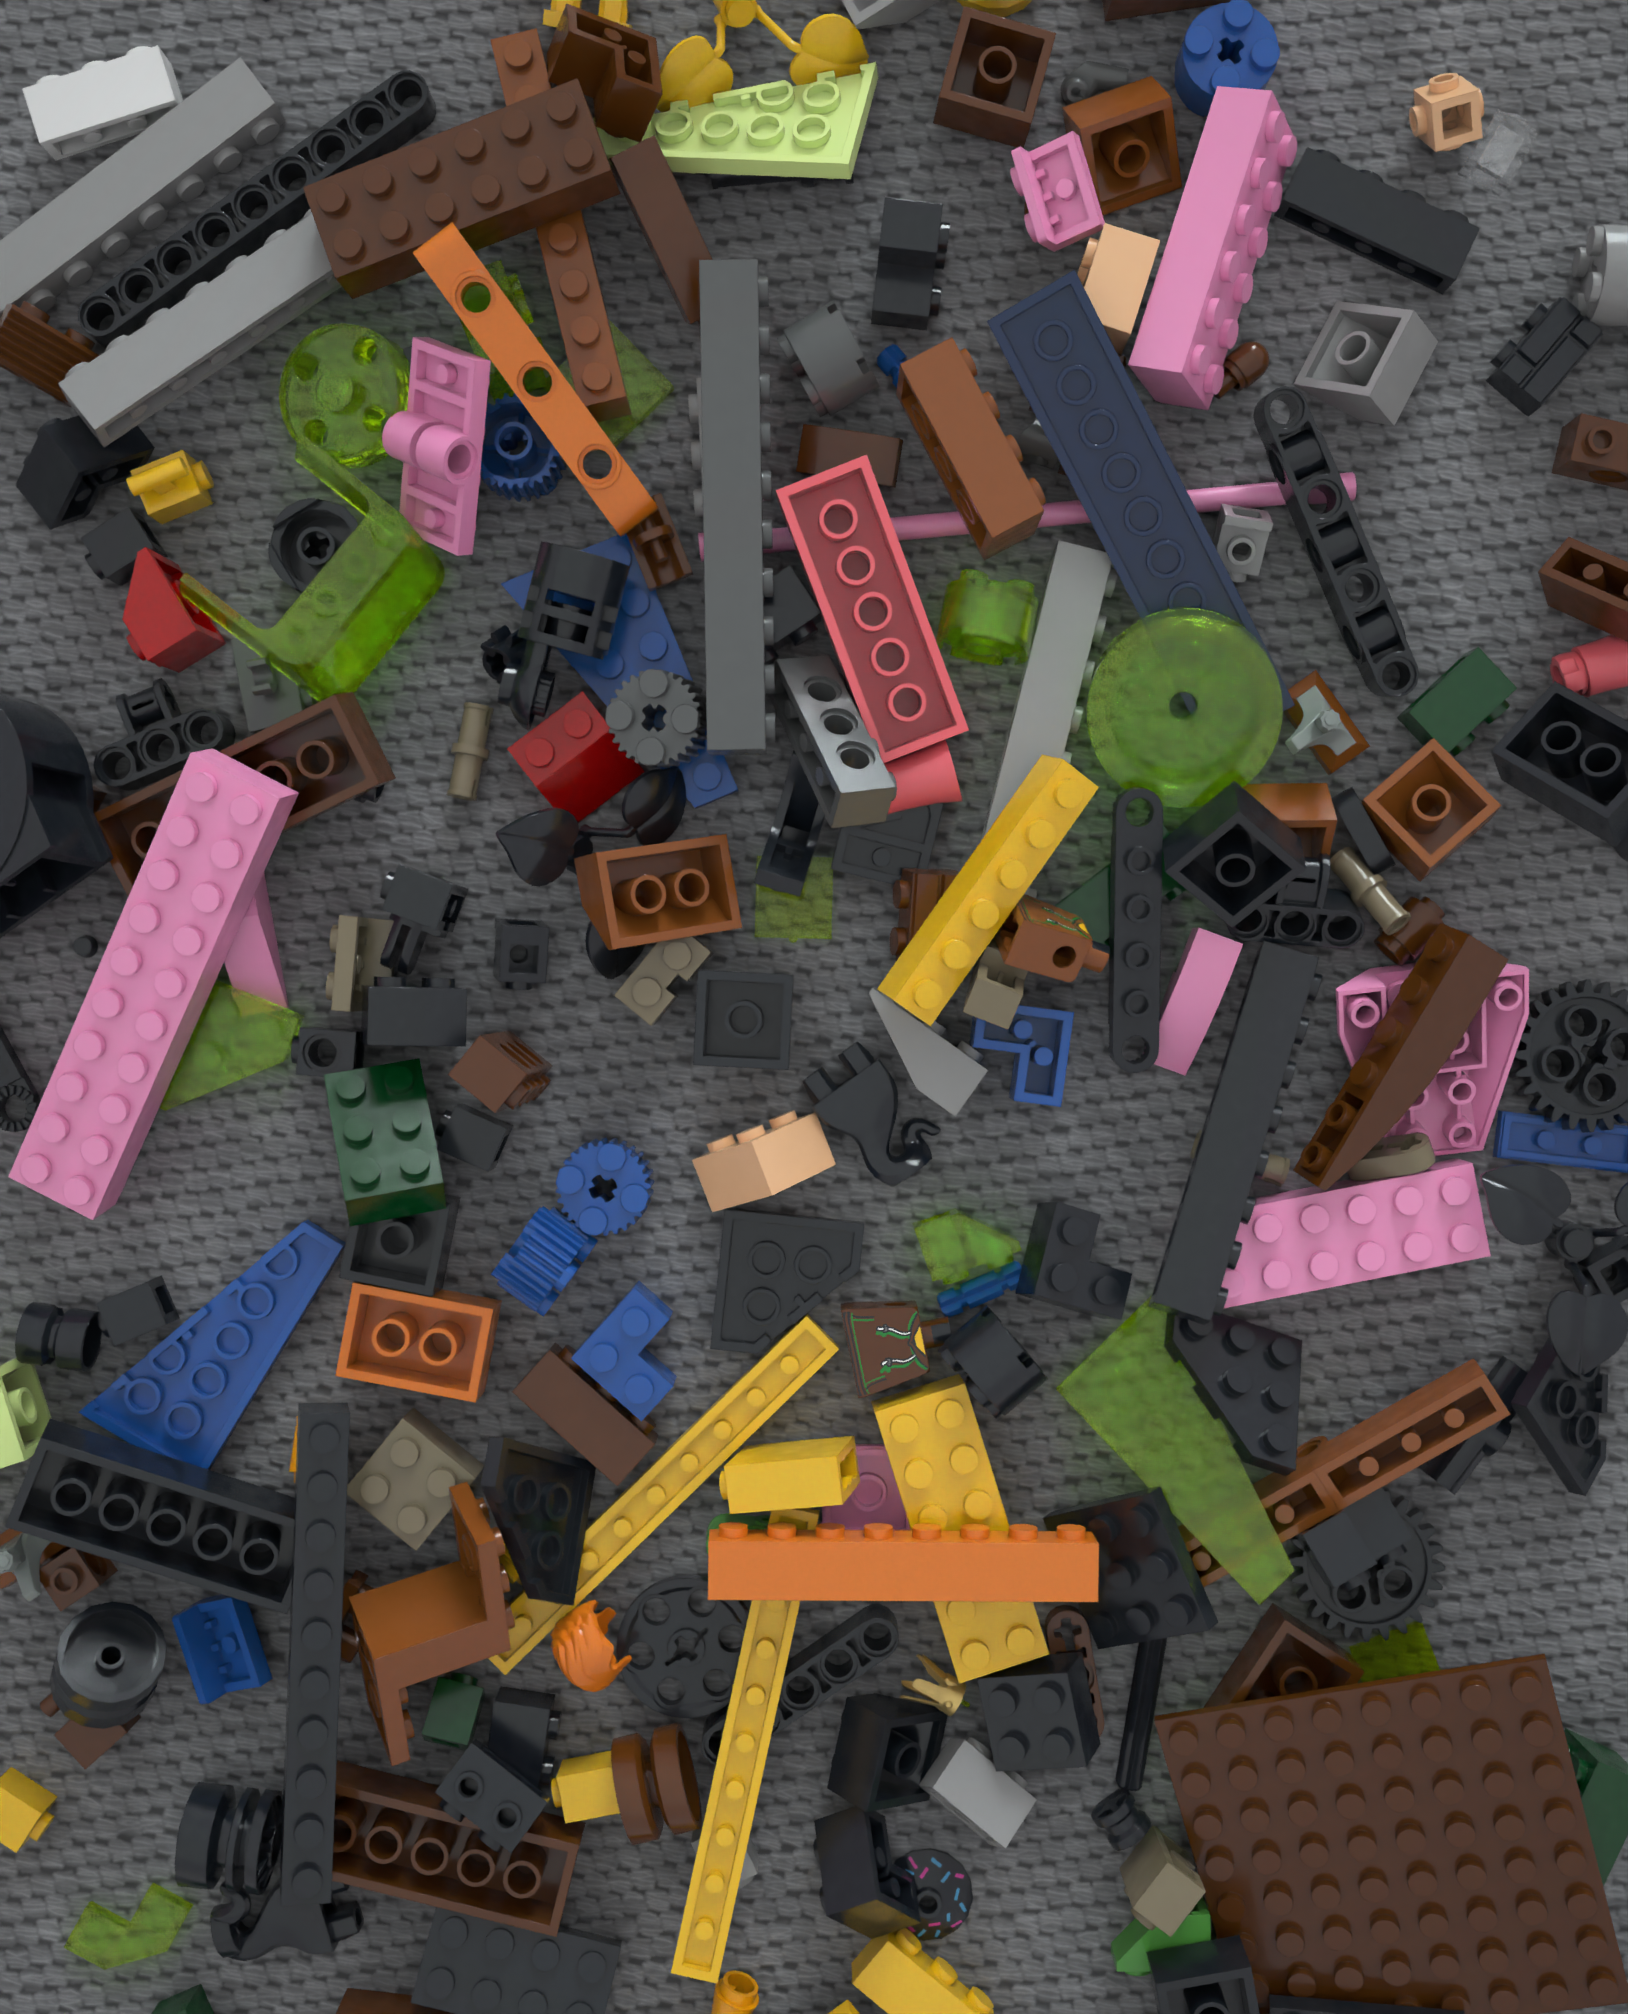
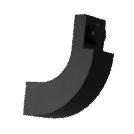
[754,750,825,897]

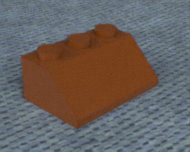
[574,834,742,950]

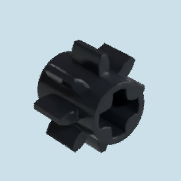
[480,625,527,684]

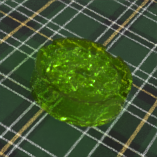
[1086,608,1283,808]

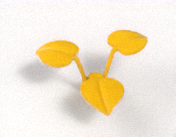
[656,0,869,112]

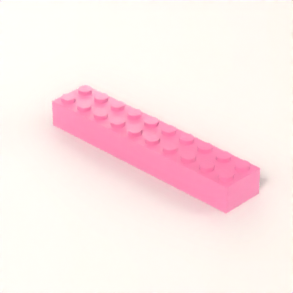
[8,748,299,1220]

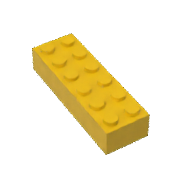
[871,1374,1049,1684]

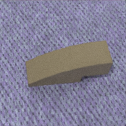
[963,937,1028,1030]

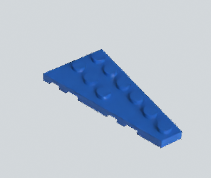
[501,534,739,809]
[78,1220,346,1470]

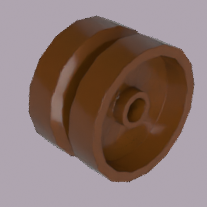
[611,1723,702,1845]

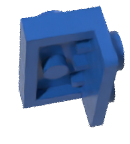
[172,1594,273,1705]

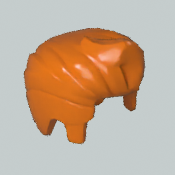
[550,1600,632,1692]

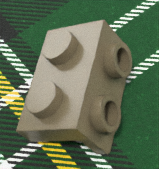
[326,915,394,1012]

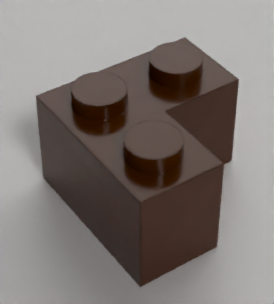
[546,4,663,142]

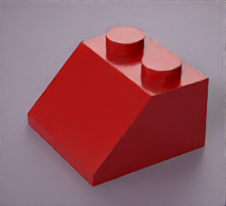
[122,547,226,673]
[507,691,645,823]

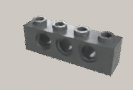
[768,655,897,828]

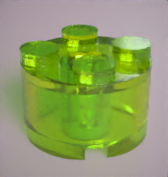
[936,569,1039,666]

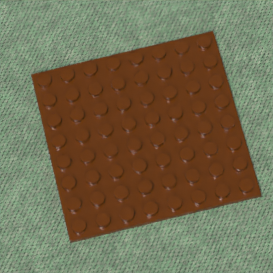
[1154,1653,1628,2014]

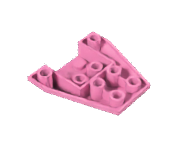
[1336,963,1529,1156]

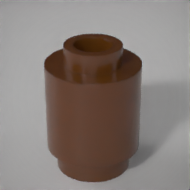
[1374,896,1445,966]

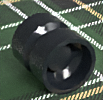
[15,1302,102,1372]

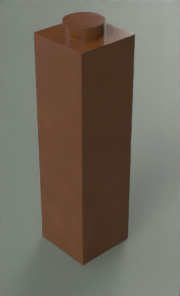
[608,135,713,326]

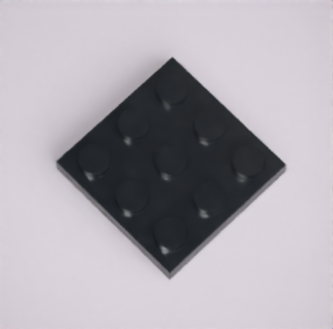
[1043,1486,1218,1649]

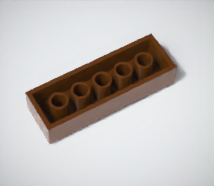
[303,78,621,299]
[94,692,396,897]
[332,1760,586,1937]

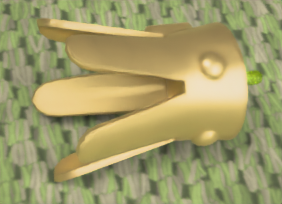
[899,1654,970,1717]

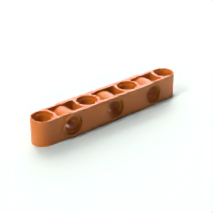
[413,222,659,537]

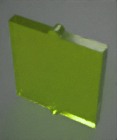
[755,856,833,943]
[1349,1621,1440,1682]

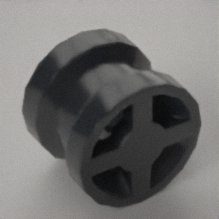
[1091,1788,1151,1851]

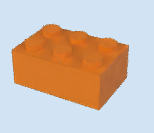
[335,1281,502,1403]

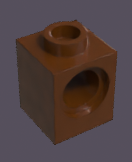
[39,1547,118,1612]

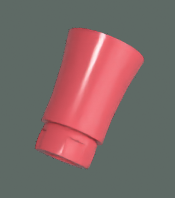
[1550,635,1628,697]
[884,739,962,815]

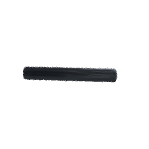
[1115,1638,1167,1791]

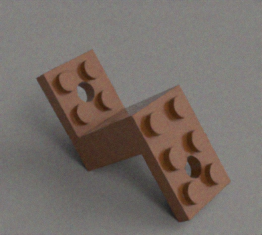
[349,1482,515,1766]

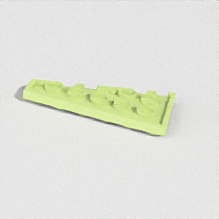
[593,62,878,179]

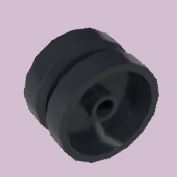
[49,1601,167,1729]

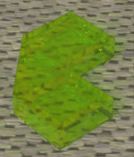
[63,1882,194,1970]

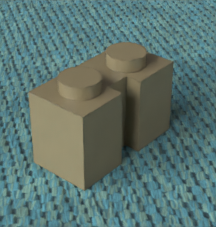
[614,936,714,1026]
[1119,1825,1206,1937]

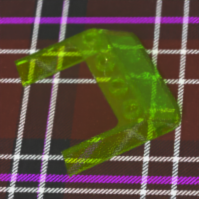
[180,435,445,702]

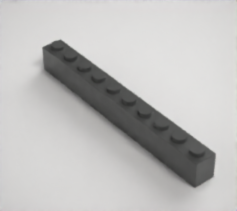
[699,259,776,755]

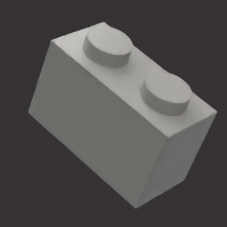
[919,1737,1037,1849]

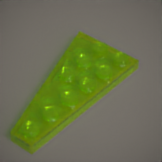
[1056,1295,1295,1605]

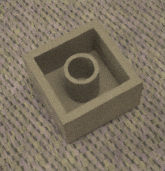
[347,1407,484,1551]

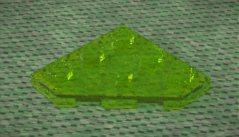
[159,980,304,1111]

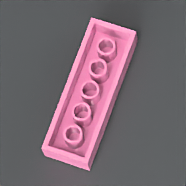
[1128,86,1297,410]
[1221,1158,1491,1308]

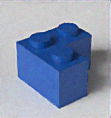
[969,1005,1074,1107]
[571,1280,677,1422]

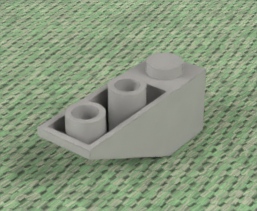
[868,988,988,1117]

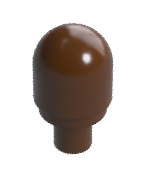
[1214,341,1269,399]

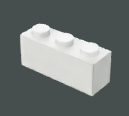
[22,45,183,160]

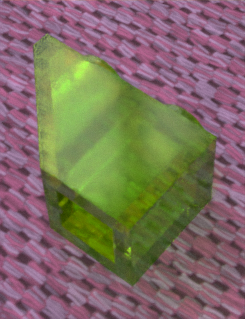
[912,1208,1022,1285]

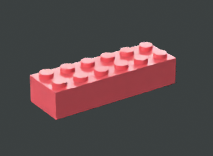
[776,454,969,763]

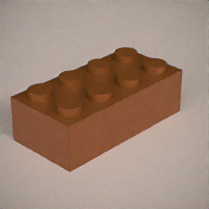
[896,337,1046,560]

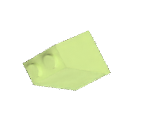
[0,1357,52,1469]

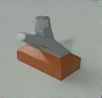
[1283,670,1370,775]
[0,1528,69,1602]

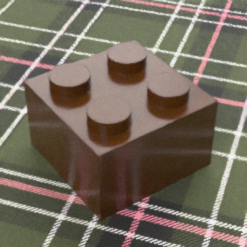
[933,6,1056,148]

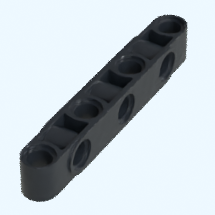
[1253,386,1419,697]

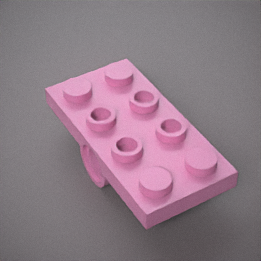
[382,337,491,556]

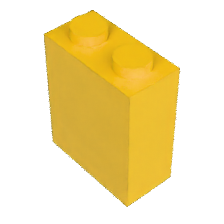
[719,1436,860,1514]

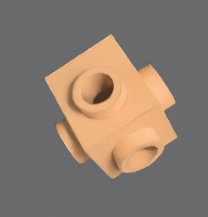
[1409,73,1484,152]

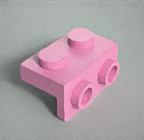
[1010,131,1105,252]

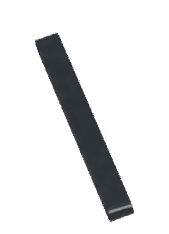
[78,70,436,348]

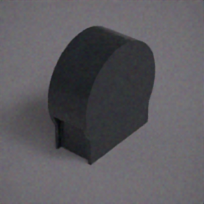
[0,693,114,938]

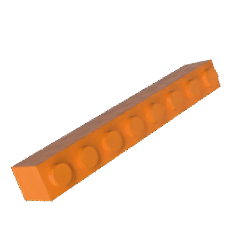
[708,1522,1099,1602]

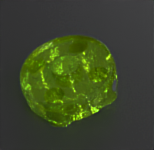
[279,323,410,468]

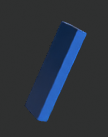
[1493,1110,1628,1173]

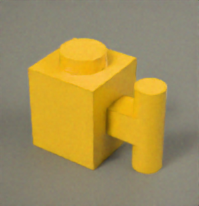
[126,450,214,524]

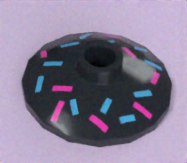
[893,1848,973,1941]

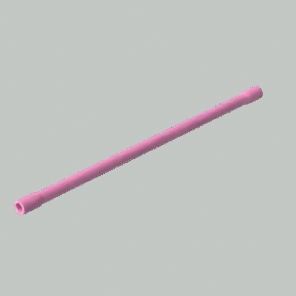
[698,472,1357,562]

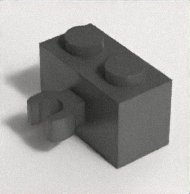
[230,628,318,734]

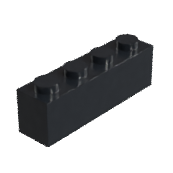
[1274,147,1480,295]

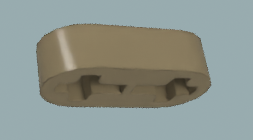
[1347,1133,1436,1181]

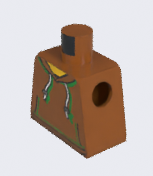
[994,894,1110,983]

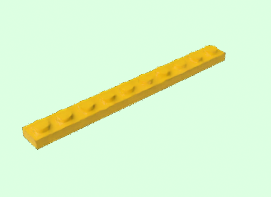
[488,1314,839,1675]
[671,1508,820,1984]

